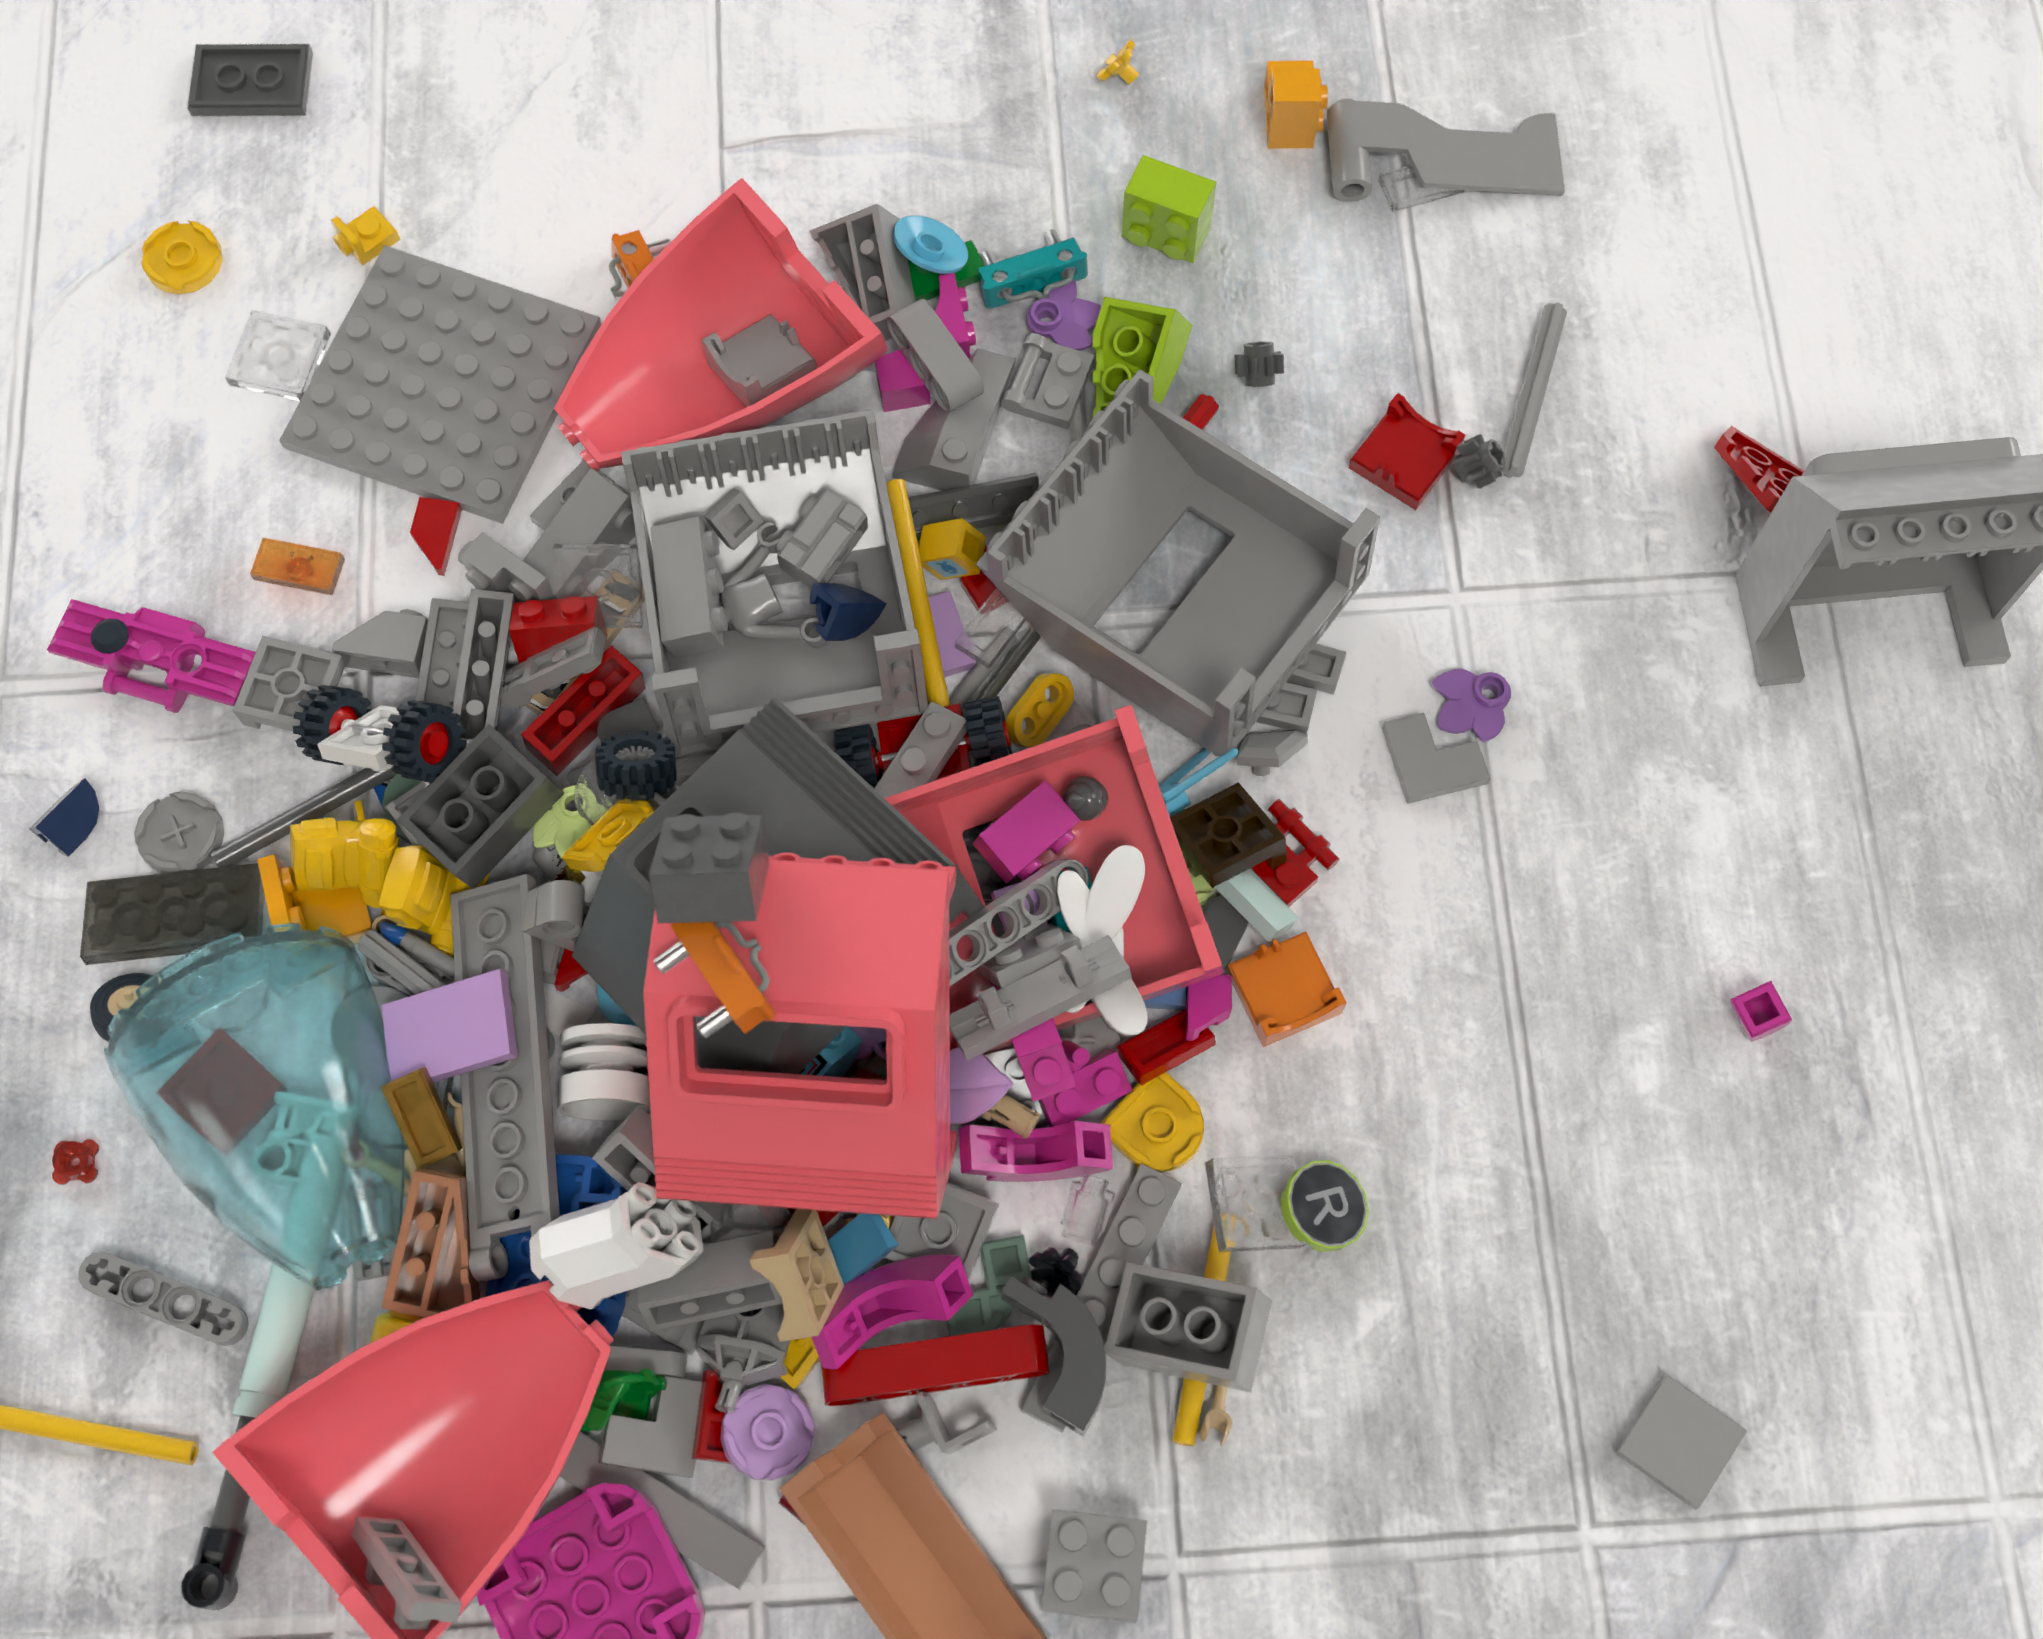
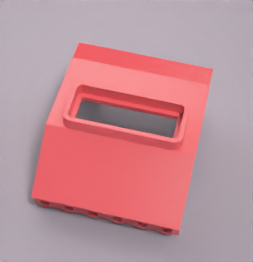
[884,704,1224,1054]
[643,853,957,1219]

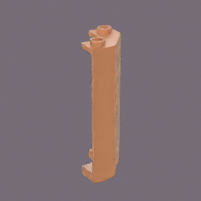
[779,1413,1047,1639]

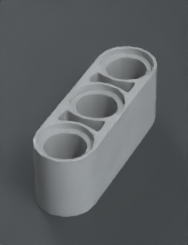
[886,299,984,413]

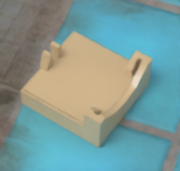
[749,1209,844,1342]

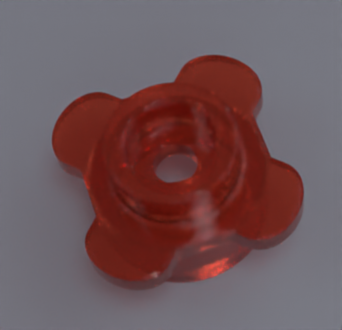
[52,1139,100,1185]

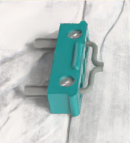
[978,229,1088,309]

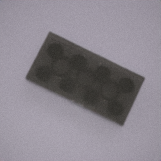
[80,863,264,965]

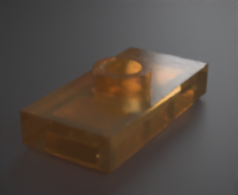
[250,538,345,596]

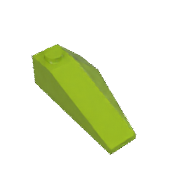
[1093,296,1193,417]

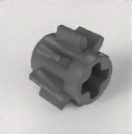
[1234,341,1284,387]
[1454,434,1506,489]

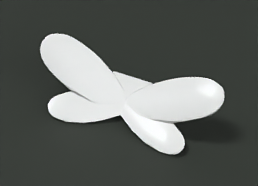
[1057,845,1148,1035]

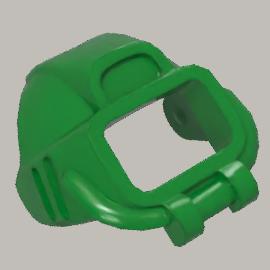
[581,1368,667,1431]

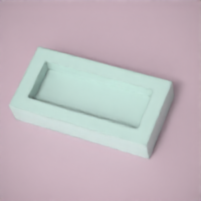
[1215,868,1299,942]

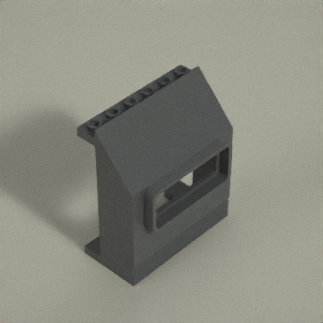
[572,697,984,1074]

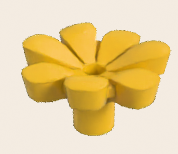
[1096,38,1139,85]

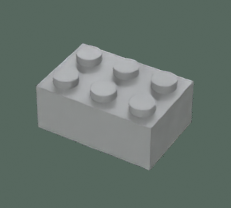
[1105,1262,1272,1392]

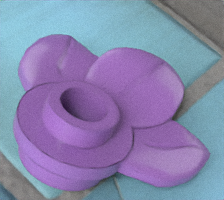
[1027,280,1101,351]
[1432,669,1511,743]

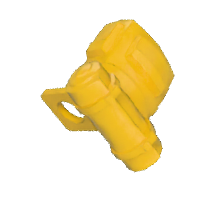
[290,800,399,908]
[378,845,491,957]

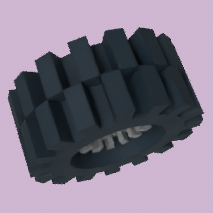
[595,730,677,801]

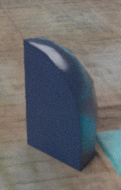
[809,583,887,641]
[29,778,99,857]

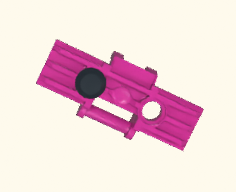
[47,599,256,713]

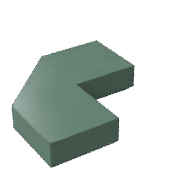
[947,1235,1032,1336]

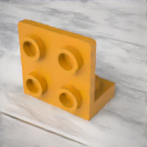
[257,854,372,954]

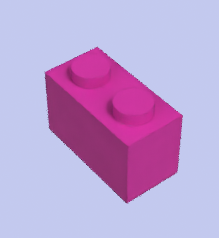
[973,780,1080,884]

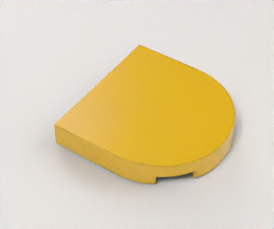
[561,799,655,872]
[1100,1072,1204,1173]

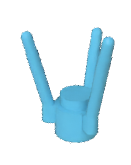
[1159,748,1238,817]

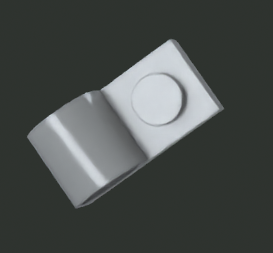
[523,880,589,951]

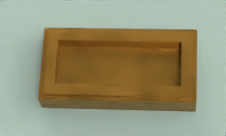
[381,1067,463,1169]

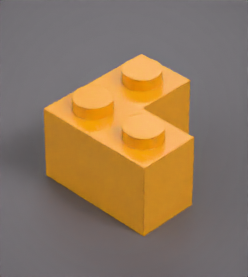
[1264,60,1328,149]

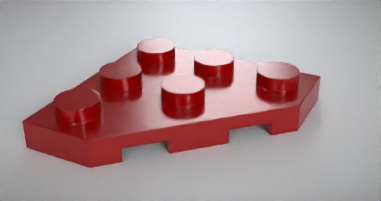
[1714,426,1804,513]

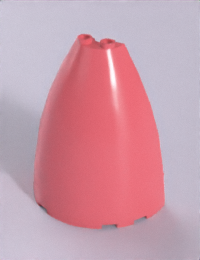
[554,178,888,471]
[212,1280,614,1639]

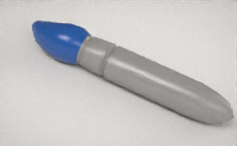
[380,922,455,978]

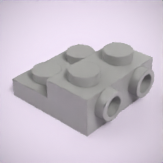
[458,532,555,603]

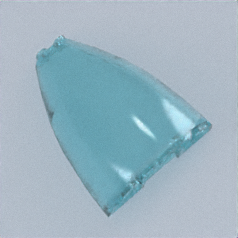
[104,923,405,1291]

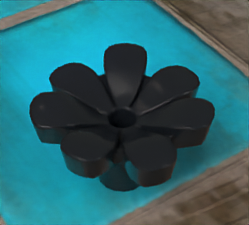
[1028,1247,1084,1298]

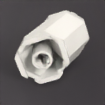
[530,1182,704,1309]

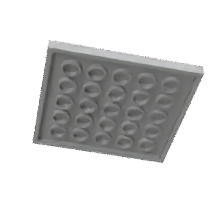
[279,245,602,524]

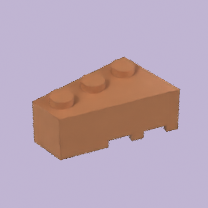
[382,1167,480,1318]

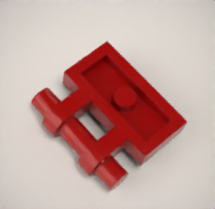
[1251,799,1340,907]

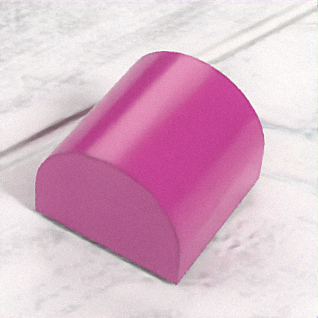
[1730,981,1792,1041]

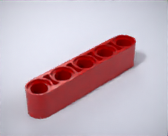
[821,1324,1050,1406]

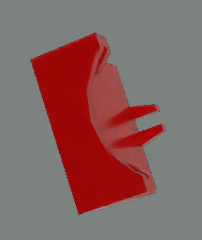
[1348,393,1466,510]

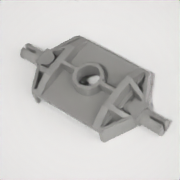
[695,1304,791,1414]

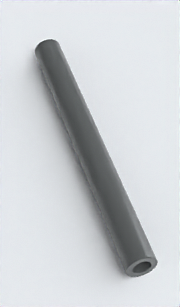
[210,768,396,871]

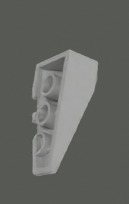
[892,349,1016,491]

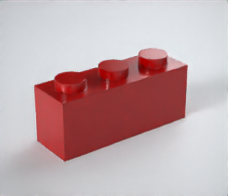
[521,645,646,776]

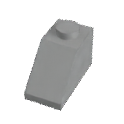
[332,609,428,678]

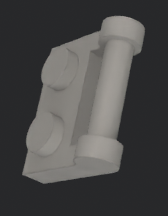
[1000,333,1094,429]

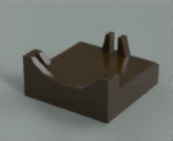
[1170,782,1287,888]

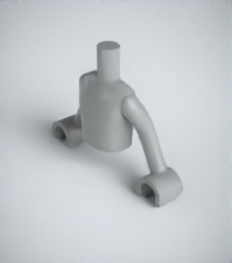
[721,522,827,648]

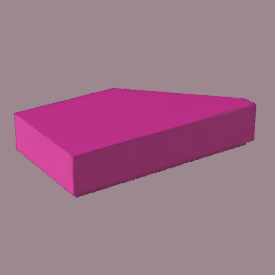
[1186,975,1232,1041]

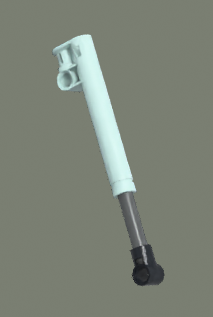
[181,1091,362,1610]

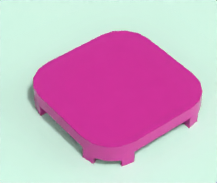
[477,1483,705,1639]

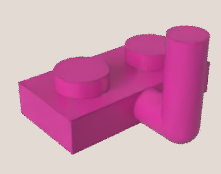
[1038,1040,1132,1127]

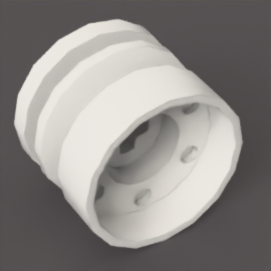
[557,1023,651,1121]

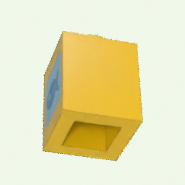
[918,518,986,580]

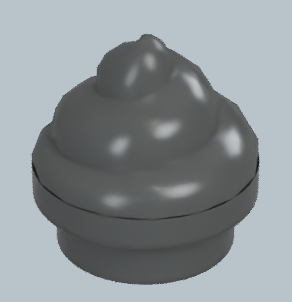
[1063,776,1108,821]

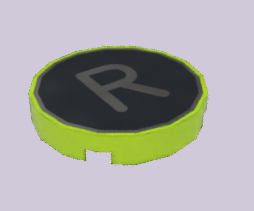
[1280,1160,1369,1252]

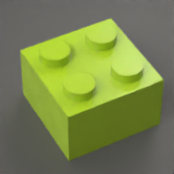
[1121,155,1217,263]

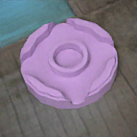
[720,1384,815,1481]

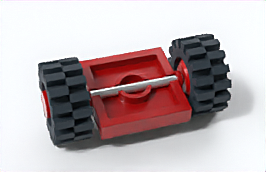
[834,696,1013,788]

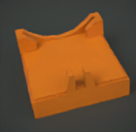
[1226,932,1347,1047]

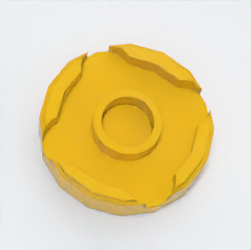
[141,221,223,295]

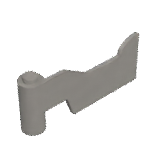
[1327,98,1565,202]

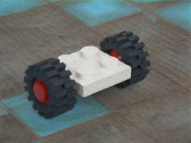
[293,685,467,783]

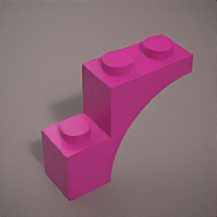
[875,273,976,412]

